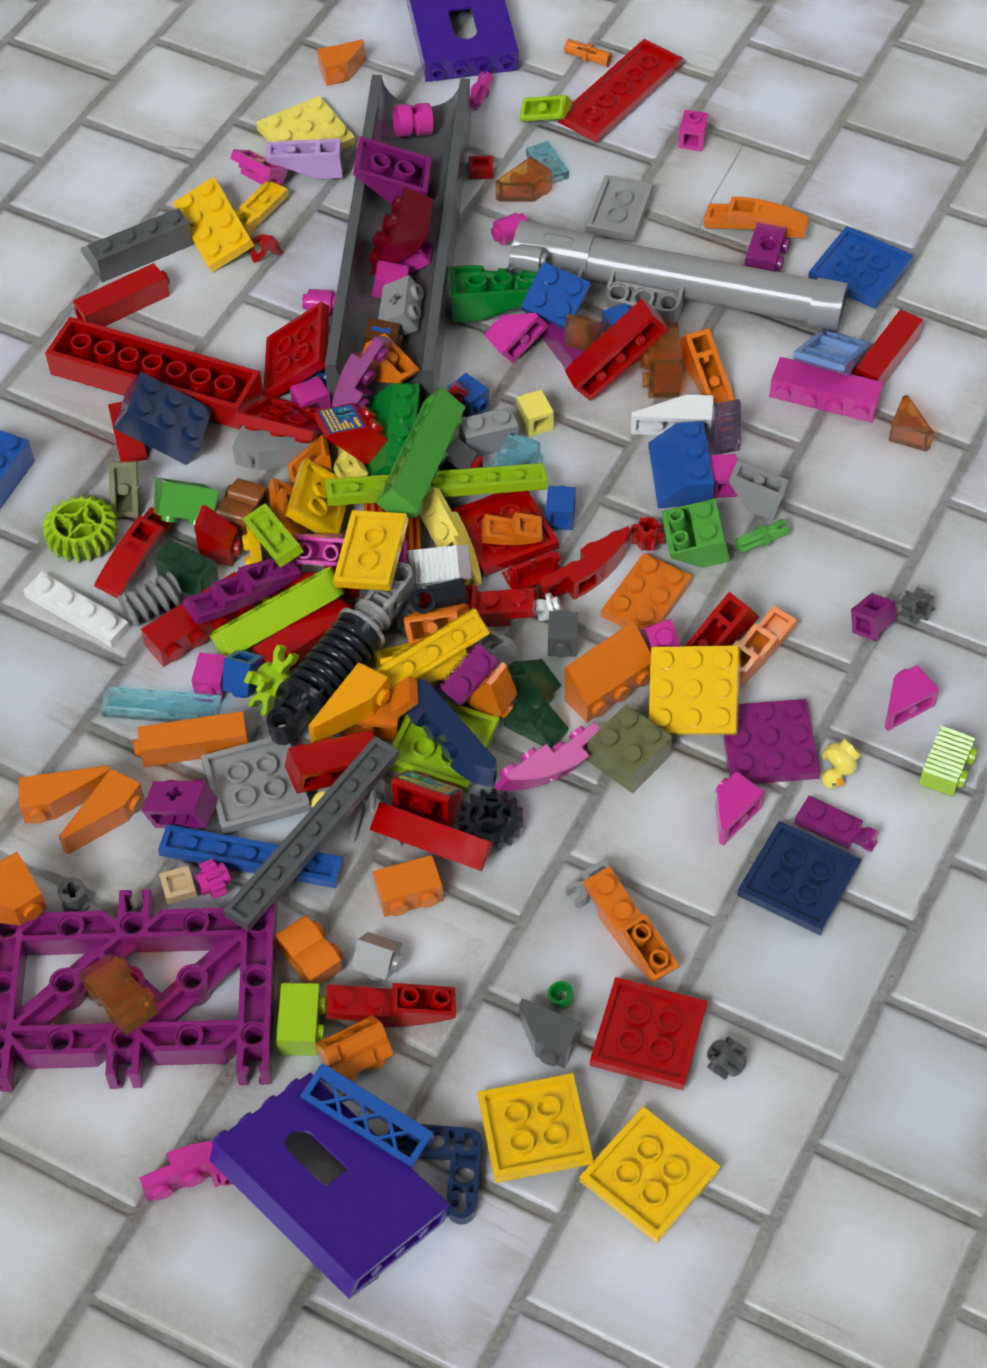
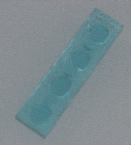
[100,687,222,722]

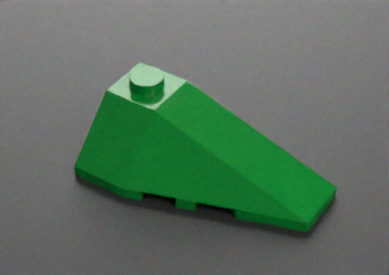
[450,265,538,323]

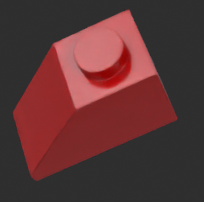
[108,401,148,462]
[194,505,243,567]

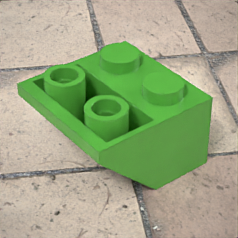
[661,498,730,568]

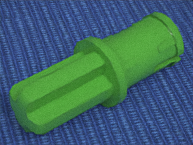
[735,519,790,553]

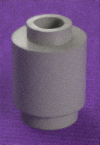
[509,243,549,272]

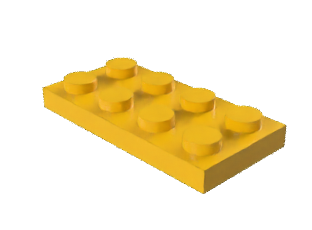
[173,176,255,273]

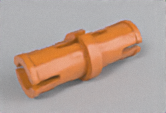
[564,38,613,67]

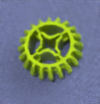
[42,494,118,563]

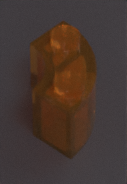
[77,953,159,1036]

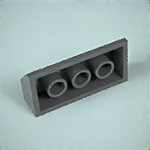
[80,208,193,282]

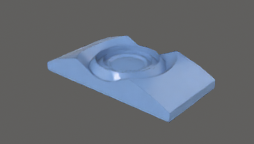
[793,329,872,377]

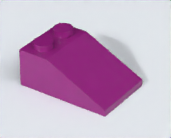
[353,136,432,204]

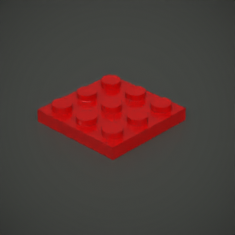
[263,301,329,398]
[235,396,323,443]
[451,491,559,577]
[589,977,708,1091]

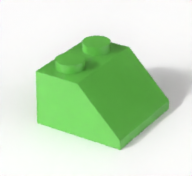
[154,477,218,525]

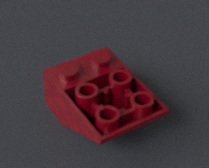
[368,187,433,275]

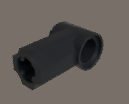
[410,577,468,613]

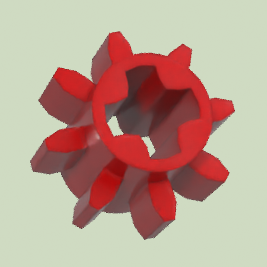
[631,517,665,551]

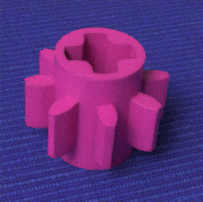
[194,859,232,899]

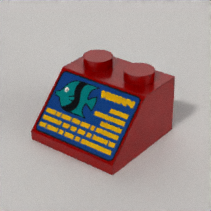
[313,403,388,465]
[391,770,463,828]

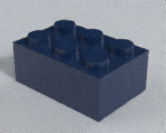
[114,371,212,465]

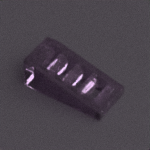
[710,399,741,455]

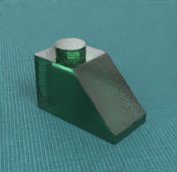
[507,659,562,706]

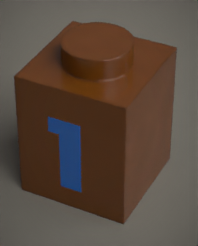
[362,317,403,351]

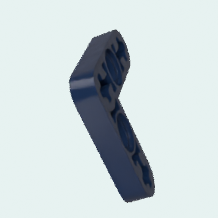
[388,1124,483,1225]

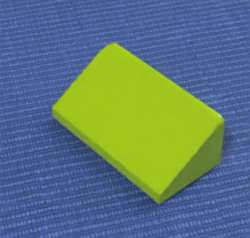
[519,95,573,122]

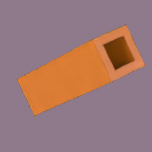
[133,711,248,767]

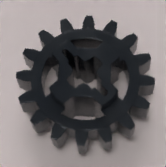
[458,788,524,851]

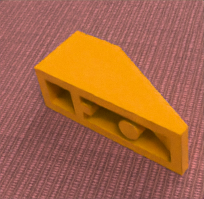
[308,662,391,743]

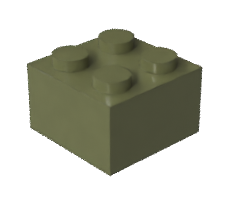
[587,704,672,794]

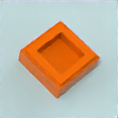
[390,676,418,717]

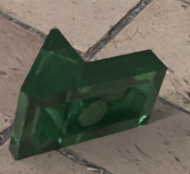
[503,699,569,749]

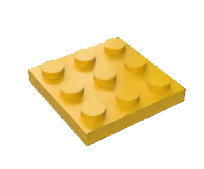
[649,646,740,735]
[477,1073,593,1183]
[579,1106,721,1244]

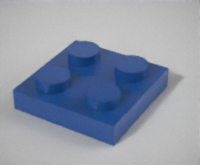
[521,262,591,331]

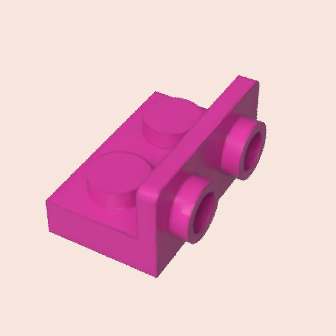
[230,149,288,186]

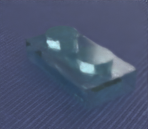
[526,141,569,186]

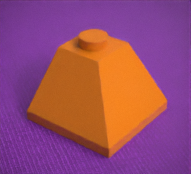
[0,851,47,925]

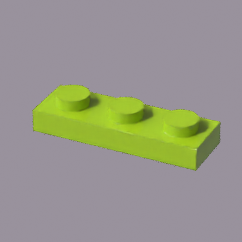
[242,503,304,568]

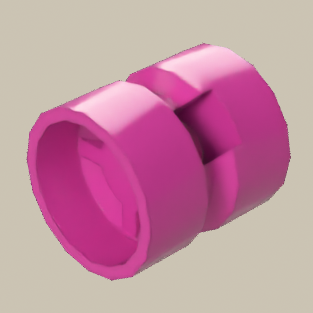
[393,103,433,137]

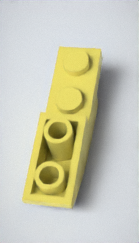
[419,488,482,587]

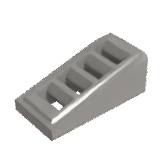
[466,627,518,666]

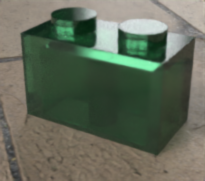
[154,539,219,595]

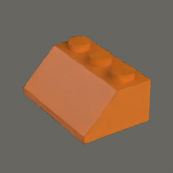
[564,622,651,723]

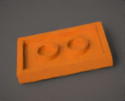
[601,553,693,629]

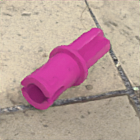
[470,71,493,110]

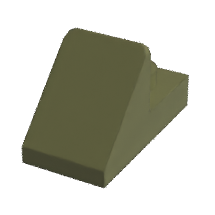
[108,461,142,517]

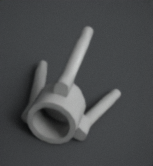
[349,779,402,847]

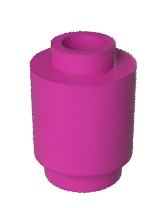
[491,213,528,245]
[302,289,336,316]

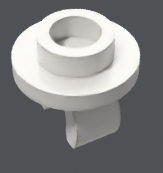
[535,593,563,621]

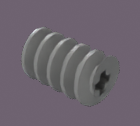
[117,572,181,626]

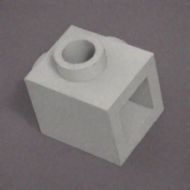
[350,932,403,981]

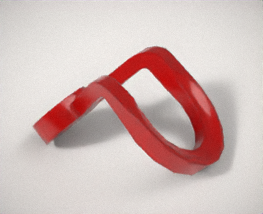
[249,234,283,263]

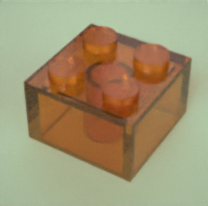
[639,322,683,399]

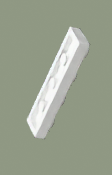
[23,572,130,647]

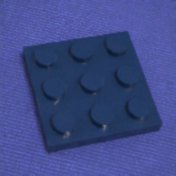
[737,821,862,936]

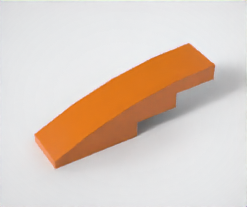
[732,605,798,689]

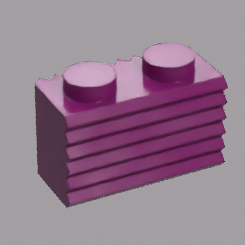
[438,643,499,706]

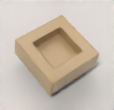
[159,865,197,905]

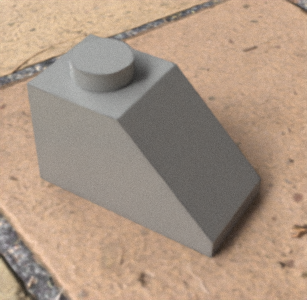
[729,460,789,520]

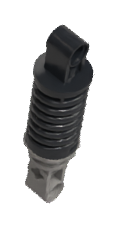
[266,562,415,745]

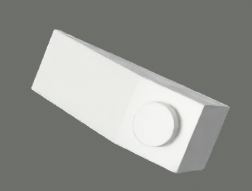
[631,394,713,438]

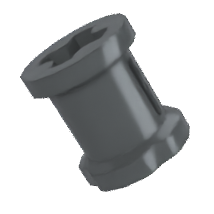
[58,878,90,912]

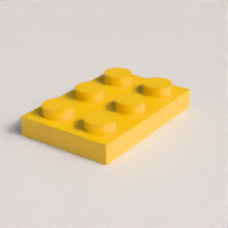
[285,458,347,534]
[333,510,409,591]

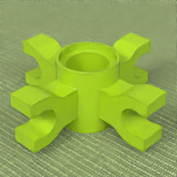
[244,645,299,716]

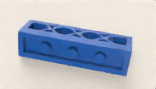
[300,1063,435,1168]

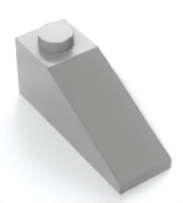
[232,425,316,470]

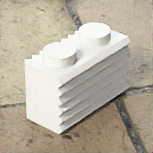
[408,545,472,585]

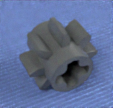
[898,587,935,624]
[707,1037,747,1080]

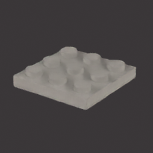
[201,737,311,834]

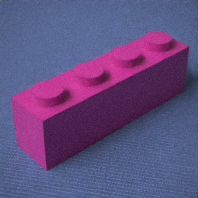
[769,357,884,423]

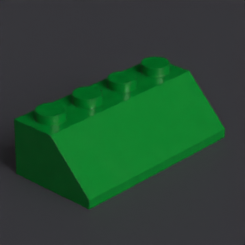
[364,383,421,476]

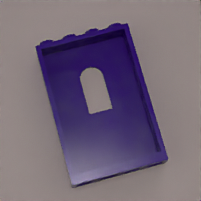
[406,0,519,82]
[209,1072,450,1299]

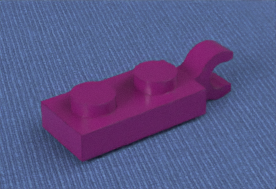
[794,796,879,852]

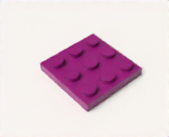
[722,699,820,784]

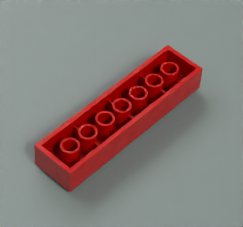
[45,317,263,430]

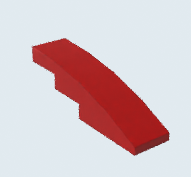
[369,802,492,871]

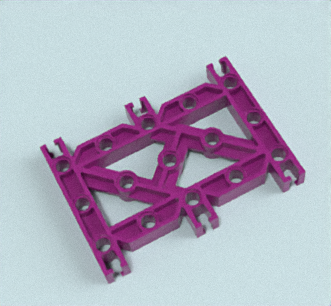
[0,889,278,1092]

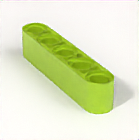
[209,566,345,656]

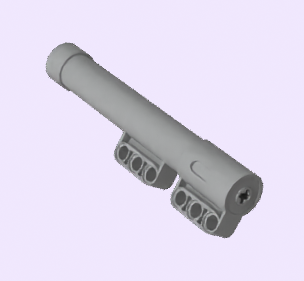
[507,220,848,332]

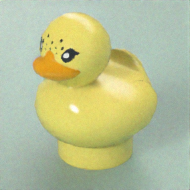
[822,738,862,789]

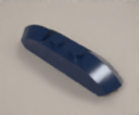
[407,679,497,788]

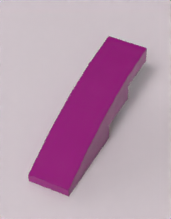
[183,558,301,625]

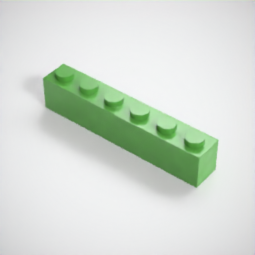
[376,386,465,518]

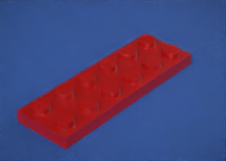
[558,39,682,143]

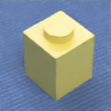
[517,390,554,437]

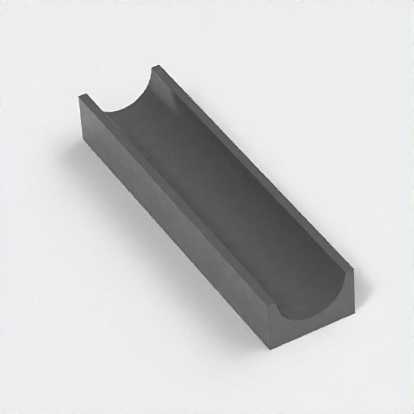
[325,74,471,409]

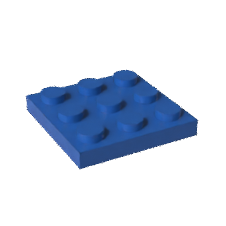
[808,226,914,309]

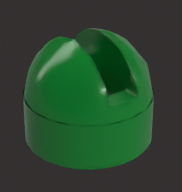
[548,981,574,1009]

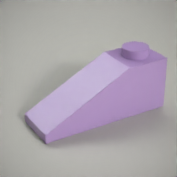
[265,139,344,179]

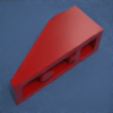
[685,592,759,646]

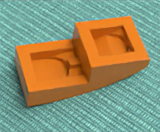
[482,512,542,545]

